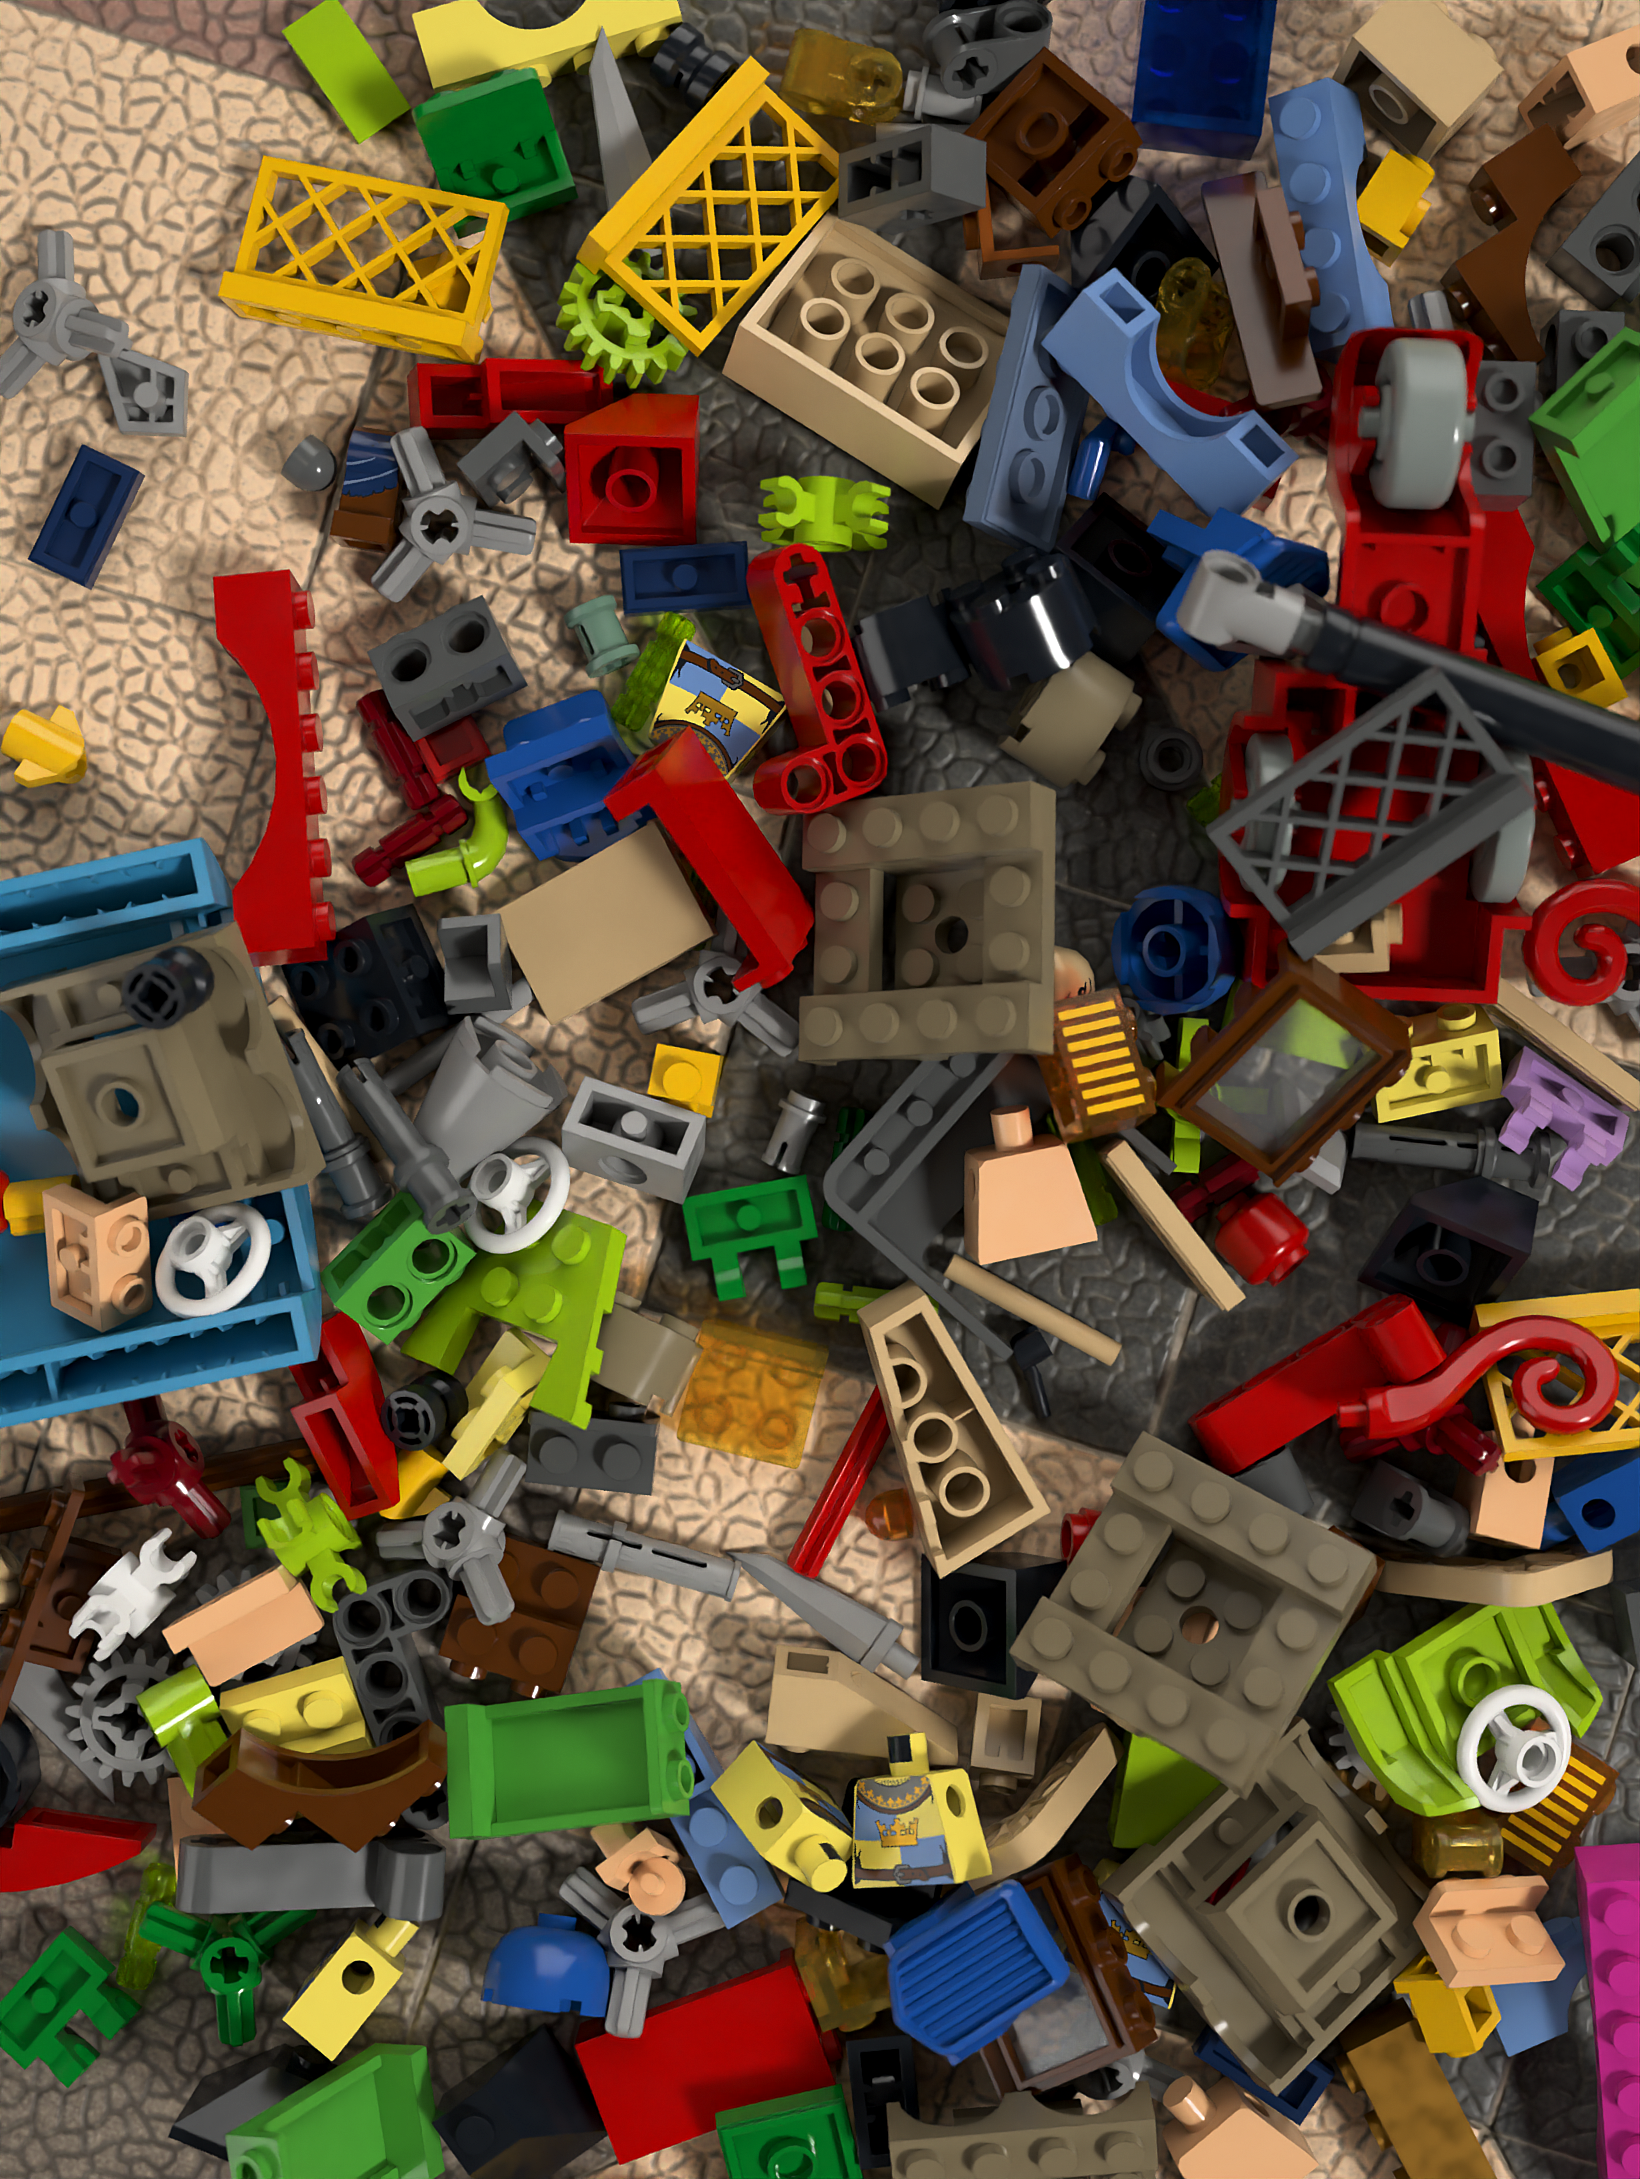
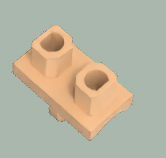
[590,1821,686,1916]

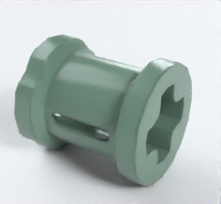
[563,595,641,678]

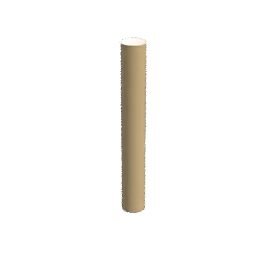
[267,995,388,1163]
[943,1253,1122,1366]

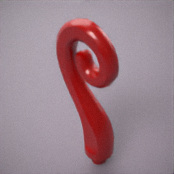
[1521,878,1640,1007]
[1336,1315,1620,1440]

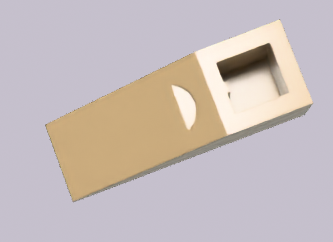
[765,1644,958,1768]

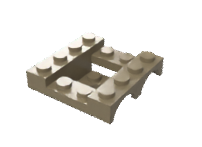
[798,781,1056,1066]
[0,921,327,1222]
[1009,1431,1378,1800]
[1099,1716,1431,2096]
[886,2080,1158,2179]

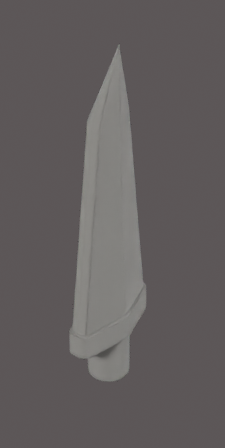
[589,26,673,260]
[725,1552,920,1680]
[0,1620,115,1805]

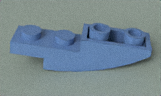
[625,1668,786,1929]

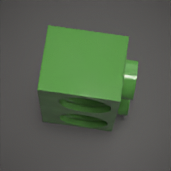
[320,1191,477,1346]

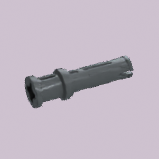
[281,1028,396,1220]
[335,1057,478,1235]
[1348,1120,1551,1189]

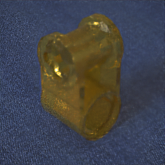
[777,28,905,126]
[1155,257,1235,391]
[1411,1807,1503,1878]

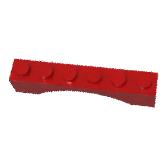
[1475,508,1640,880]
[213,569,336,967]

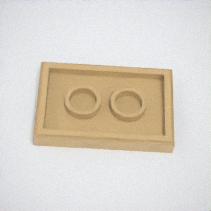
[492,821,719,1025]
[1095,1137,1246,1311]

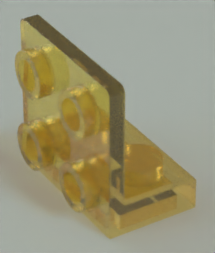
[676,1315,829,1469]
[795,1915,891,2032]

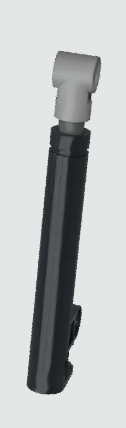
[1176,550,1640,797]

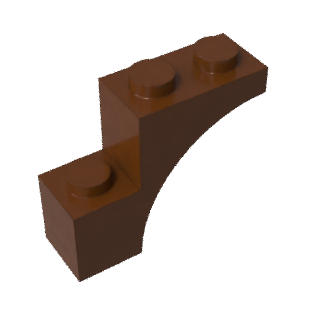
[1440,122,1583,367]
[192,1719,448,1853]

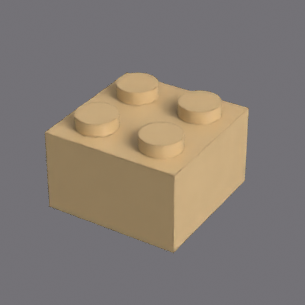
[1332,0,1504,163]

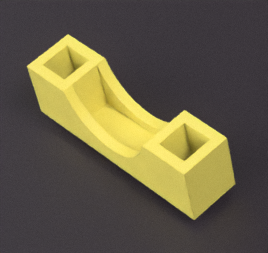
[411,0,683,94]

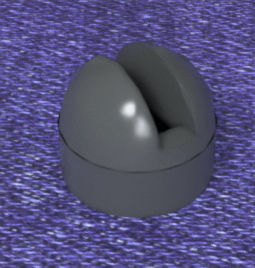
[281,434,337,492]

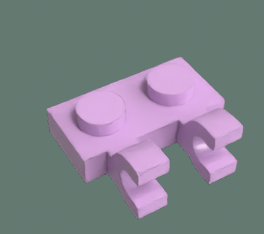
[1498,1046,1630,1192]

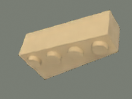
[857,1279,1051,1579]

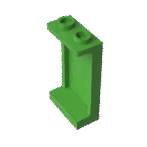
[1528,327,1640,595]
[444,1678,694,1840]
[225,2043,445,2179]

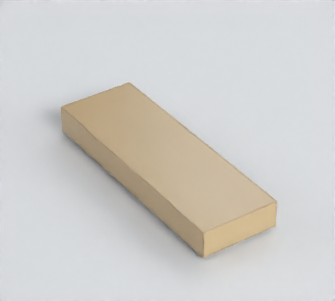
[1477,977,1640,1112]

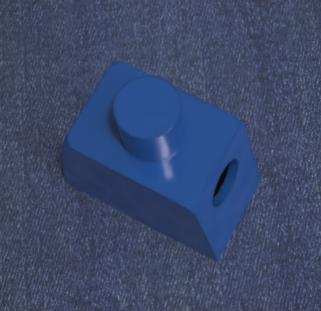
[1540,1427,1640,1553]

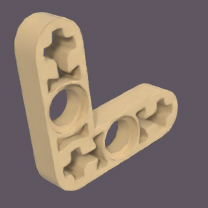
[1375,1544,1613,1607]
[941,1722,1126,1896]

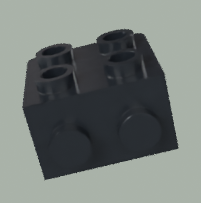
[783,1777,943,1955]

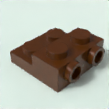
[963,46,1144,240]
[438,1531,602,1699]

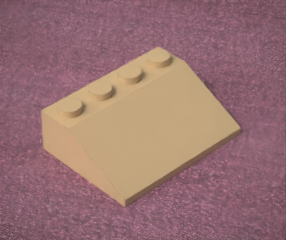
[722,206,1010,510]

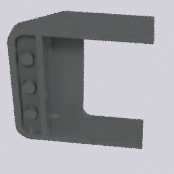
[823,1053,1177,1361]

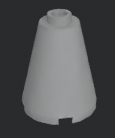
[413,1016,568,1184]

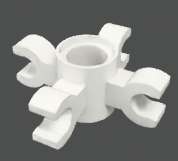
[69,1527,197,1662]

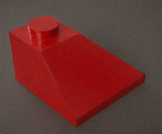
[564,393,700,546]

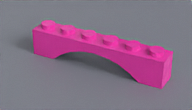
[1574,1843,1640,2179]

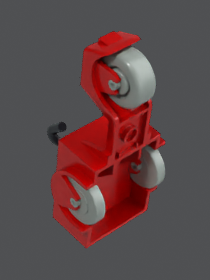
[1218,327,1536,1004]

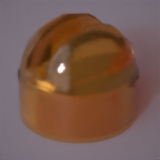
[865,1488,914,1542]

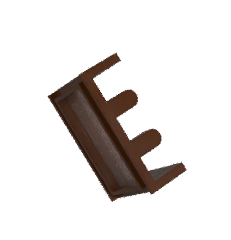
[1156,937,1413,1188]
[979,1852,1159,2102]

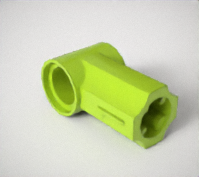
[135,1664,228,1800]

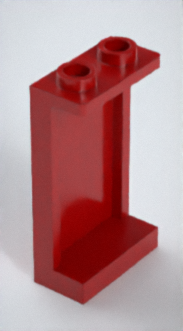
[603,725,815,993]
[574,1947,844,2165]

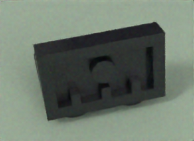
[281,903,464,1072]

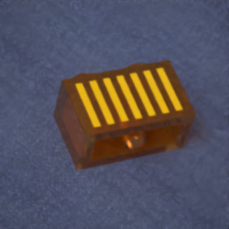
[1036,987,1157,1145]
[1470,1717,1620,1881]

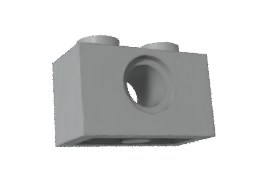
[561,1076,706,1205]

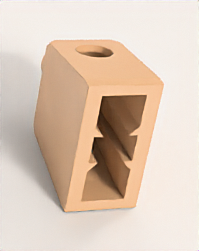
[1517,24,1640,152]
[964,1105,1098,1265]
[1452,1398,1555,1549]
[1162,2076,1319,2179]

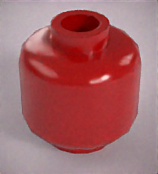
[1214,1192,1310,1287]

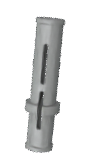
[547,1509,742,1602]

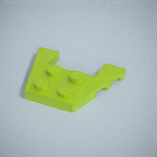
[400,1199,627,1430]

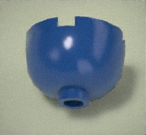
[1111,885,1243,1016]
[480,1913,612,2017]

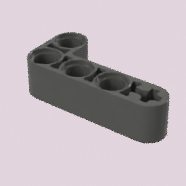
[332,1559,459,1830]
[176,1828,446,1921]

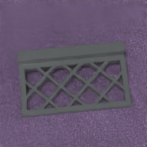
[1206,664,1537,961]

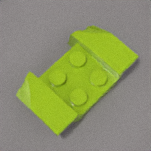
[1326,1555,1603,1817]

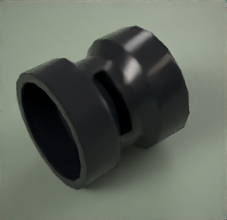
[650,22,739,114]
[122,945,215,1030]
[381,1370,469,1451]

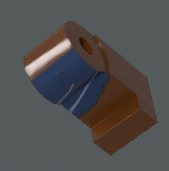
[330,426,408,554]

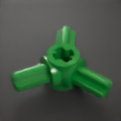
[138,1901,318,2047]

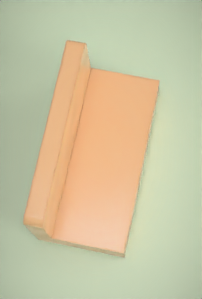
[162,1562,325,1687]

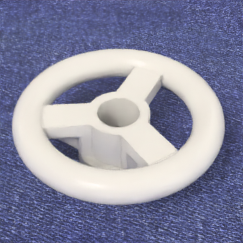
[463,1136,570,1254]
[155,1202,271,1319]
[1457,1684,1571,1813]

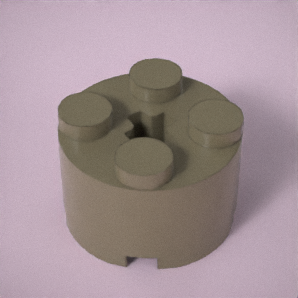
[996,651,1142,789]
[590,1290,705,1417]

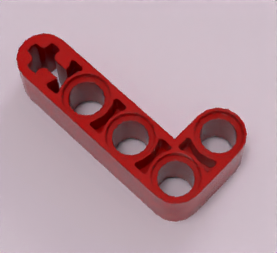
[746,543,888,816]
[1187,1293,1447,1476]

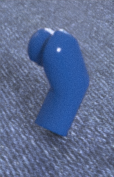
[1066,416,1137,501]

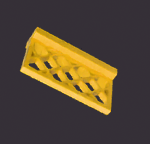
[576,56,839,357]
[218,155,510,364]
[1468,1288,1640,1462]

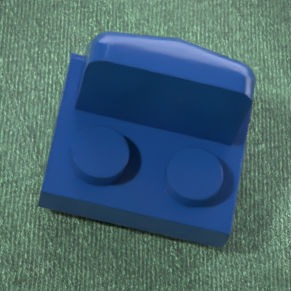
[1146,507,1331,672]
[484,690,658,863]
[882,1879,1070,2066]

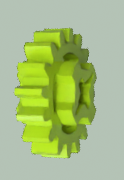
[556,251,698,388]

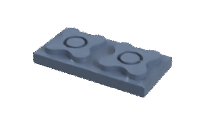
[962,264,1090,557]

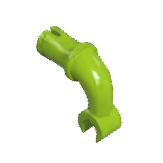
[405,767,509,898]

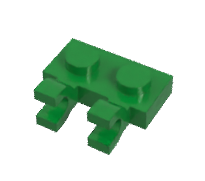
[1536,522,1640,680]
[682,1174,819,1302]
[0,1925,142,2088]

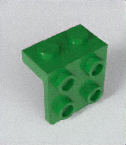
[412,67,579,239]

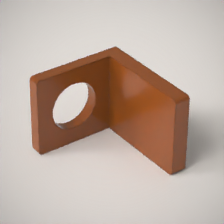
[962,175,1060,280]

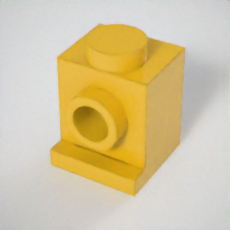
[1357,149,1435,267]
[1531,626,1629,708]
[647,1043,724,1118]
[1393,1949,1502,2058]

